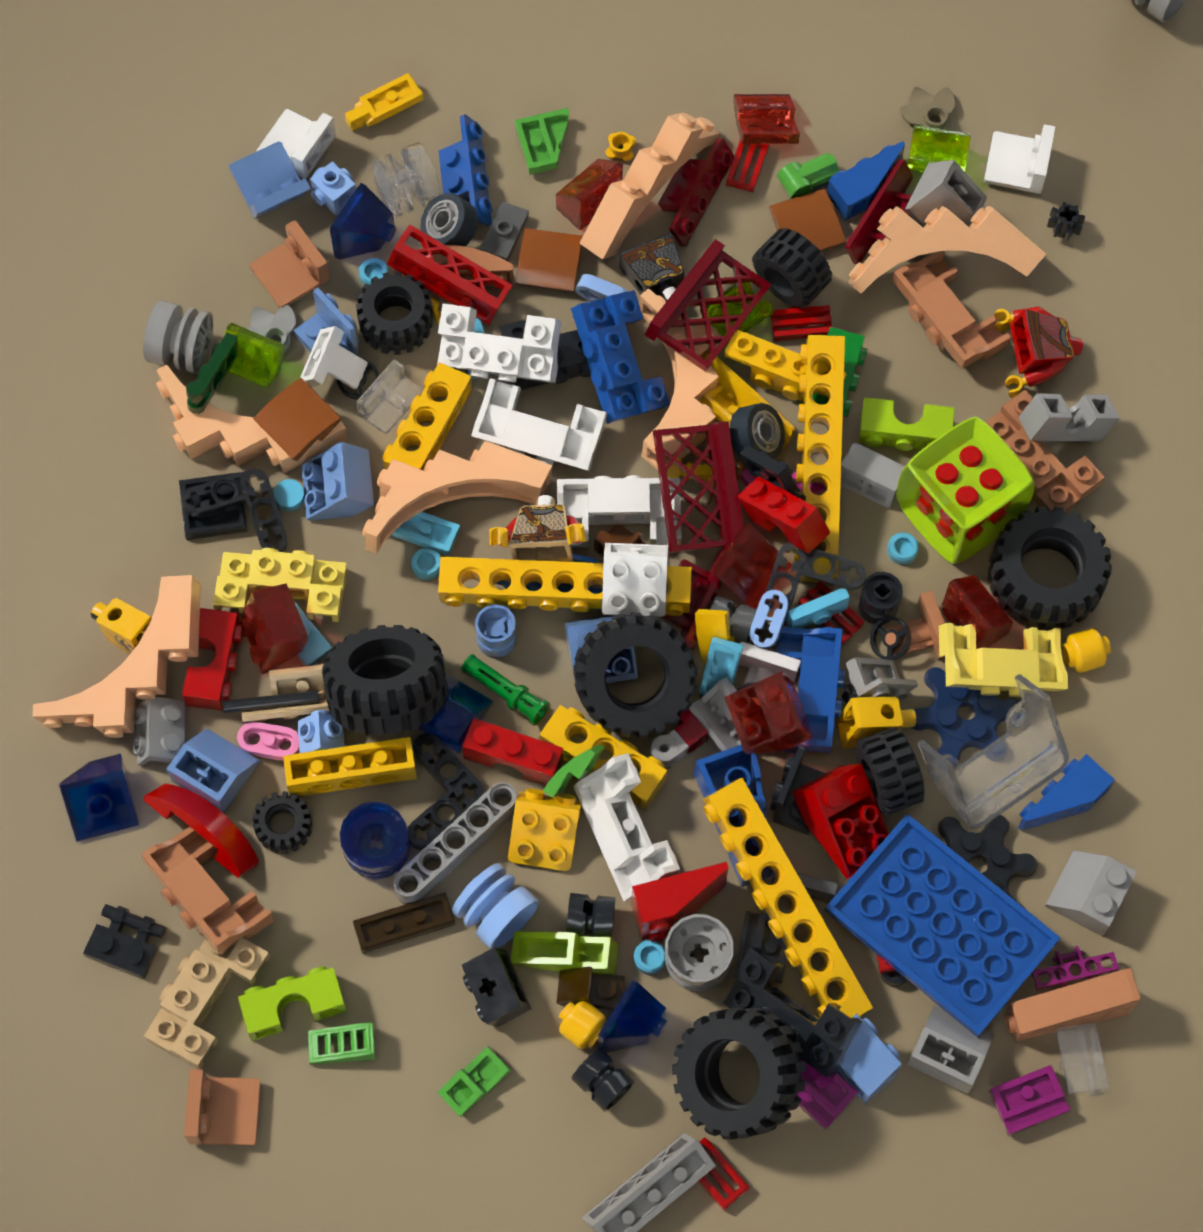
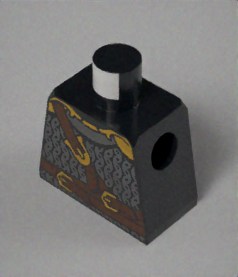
[619,232,684,301]

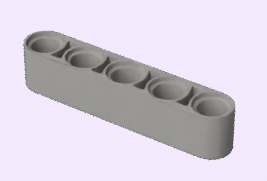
[394,782,517,905]

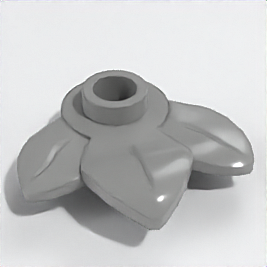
[239,304,296,355]

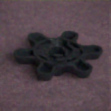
[938,814,1038,902]

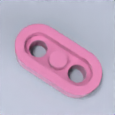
[237,722,299,761]

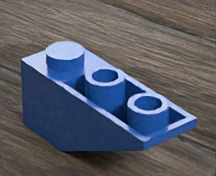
[827,141,905,221]
[1018,754,1115,831]

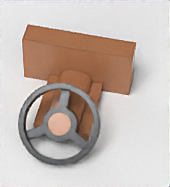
[870,590,945,660]

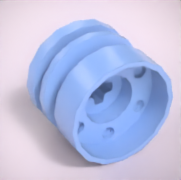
[452,863,539,949]

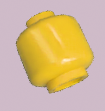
[1062,628,1111,673]
[559,1001,608,1050]

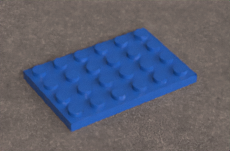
[824,814,1060,1038]

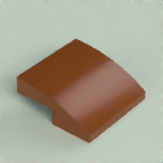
[769,189,846,251]
[515,228,583,293]
[253,378,342,461]

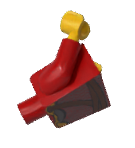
[994,306,1083,398]

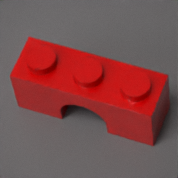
[737,476,831,554]
[182,608,244,711]
[462,718,564,786]

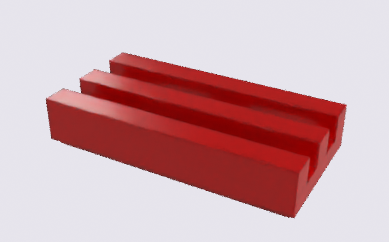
[726,132,770,193]
[770,305,833,341]
[798,581,865,646]
[698,1137,750,1211]

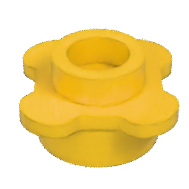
[605,132,636,161]

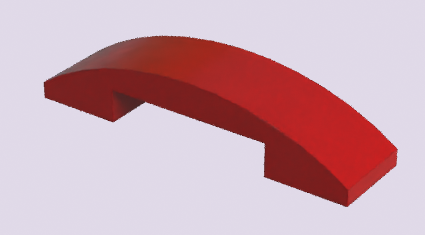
[143,783,259,878]

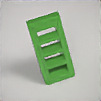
[308,1022,376,1065]

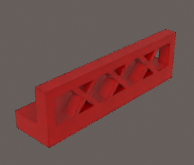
[386,224,513,325]

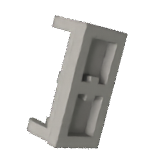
[841,442,905,509]

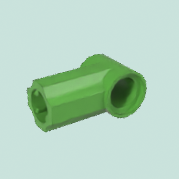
[777,153,840,199]

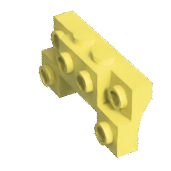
[213,548,348,622]
[939,623,1068,697]

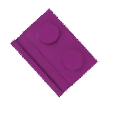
[797,1059,858,1130]
[989,1065,1071,1136]

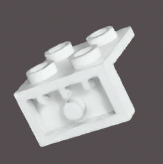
[257,109,336,179]
[984,124,1055,194]
[602,543,668,617]

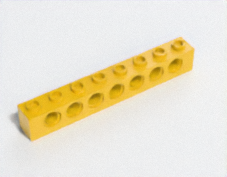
[793,335,845,583]
[438,557,692,616]
[703,778,873,1018]

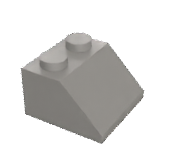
[1045,850,1137,937]

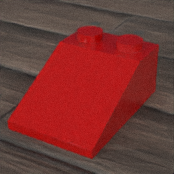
[631,862,729,941]

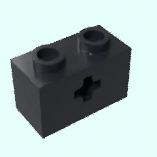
[461,947,532,1027]

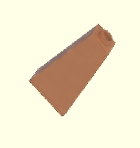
[1004,968,1141,1042]

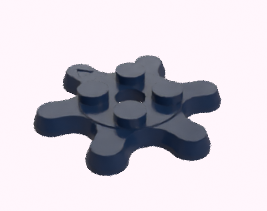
[911,667,1023,767]

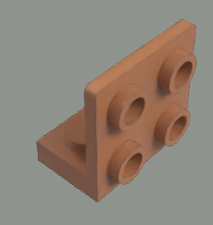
[249,220,331,308]
[184,1069,261,1146]

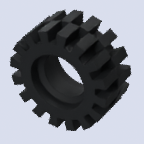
[252,791,313,854]

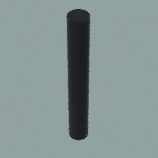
[223,690,319,714]

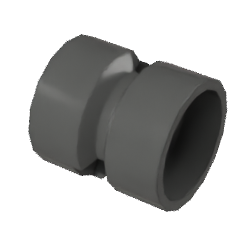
[710,596,757,644]

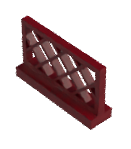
[644,239,771,372]
[653,421,746,553]

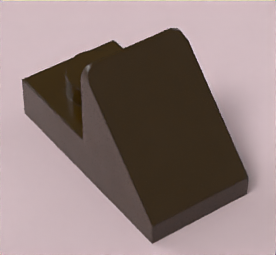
[556,966,625,1011]

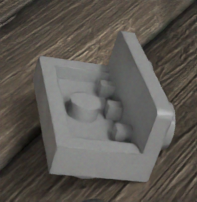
[846,657,918,701]
[689,678,766,751]
[133,697,185,765]

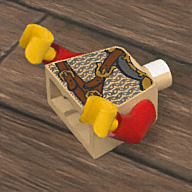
[489,495,587,562]

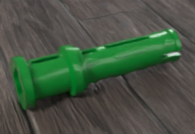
[461,654,550,726]

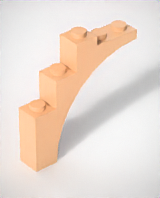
[580,113,721,260]
[847,206,1046,294]
[639,289,720,472]
[156,365,348,474]
[362,440,552,554]
[33,575,201,738]

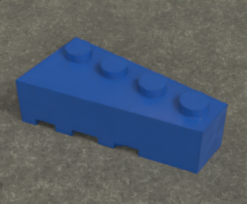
[693,740,773,887]

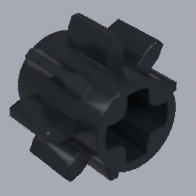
[1047,202,1085,241]

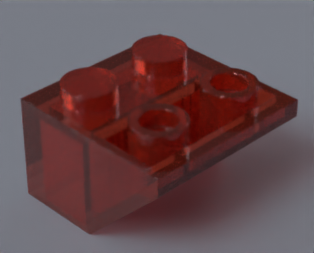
[556,159,623,231]
[942,575,1013,649]
[239,583,309,674]
[724,671,814,755]

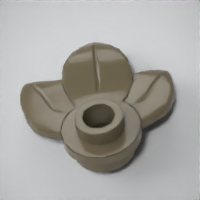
[900,87,955,134]

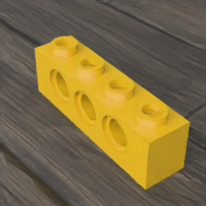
[382,362,473,471]
[539,705,667,810]
[283,737,417,797]

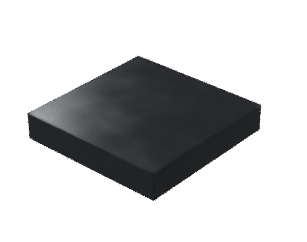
[179,472,247,540]

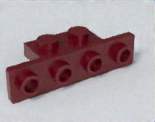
[658,138,734,247]
[845,159,913,264]
[662,544,734,650]

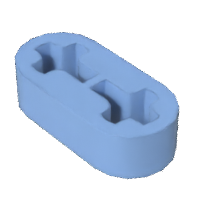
[575,274,627,301]
[750,590,789,649]

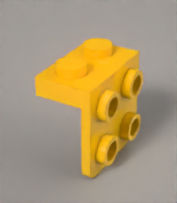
[508,789,582,871]

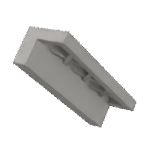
[582,1133,716,1232]

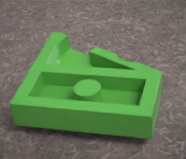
[514,108,569,175]

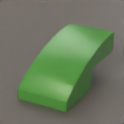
[543,744,605,798]
[437,1046,512,1117]

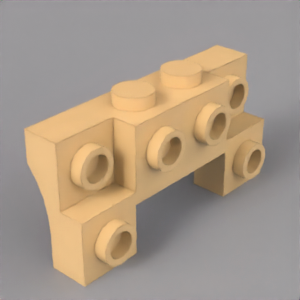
[144,938,271,1070]

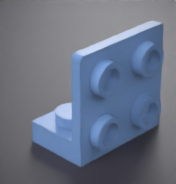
[229,141,311,219]
[294,288,360,356]

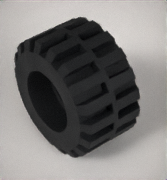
[752,228,832,308]
[356,272,433,355]
[856,727,925,815]

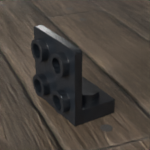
[770,746,825,835]

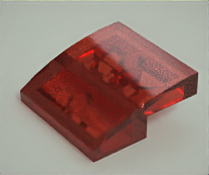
[733,94,800,144]
[713,524,792,609]

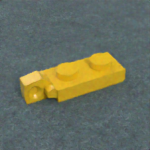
[345,73,424,131]

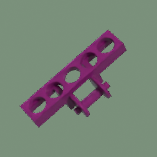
[1031,946,1119,991]

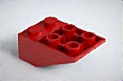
[792,764,889,879]

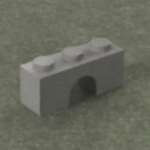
[1018,394,1120,442]

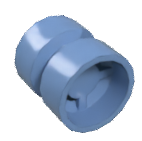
[475,604,517,658]

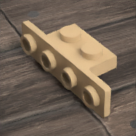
[242,664,329,723]

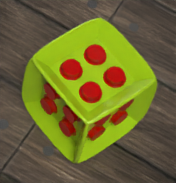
[896,416,1035,565]

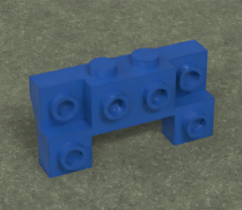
[571,290,670,424]
[766,627,845,754]

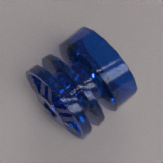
[339,802,410,880]

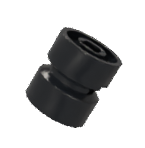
[858,572,903,625]
[566,893,616,938]
[571,1048,634,1112]

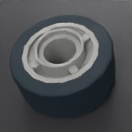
[420,193,478,247]
[730,403,785,459]

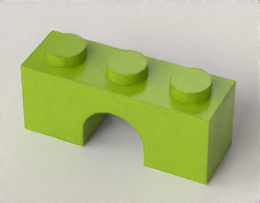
[858,397,955,451]
[238,966,347,1041]

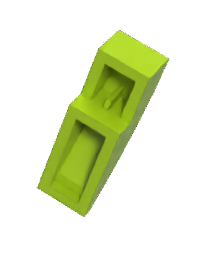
[511,931,619,975]

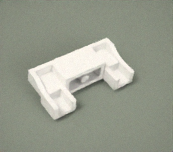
[437,304,562,383]
[471,378,608,471]
[557,475,681,548]
[573,753,680,902]

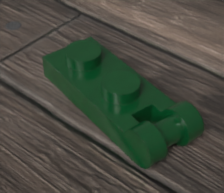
[186,332,239,414]

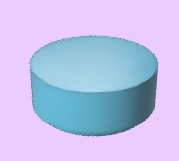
[359,258,388,285]
[273,479,305,511]
[887,532,919,565]
[411,548,441,580]
[634,940,665,975]

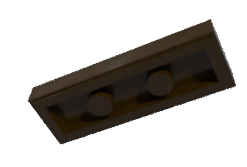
[353,892,456,954]

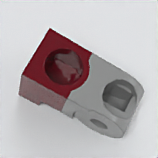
[651,709,708,769]

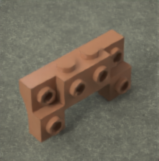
[892,251,1011,369]
[986,390,1105,513]
[141,827,274,954]

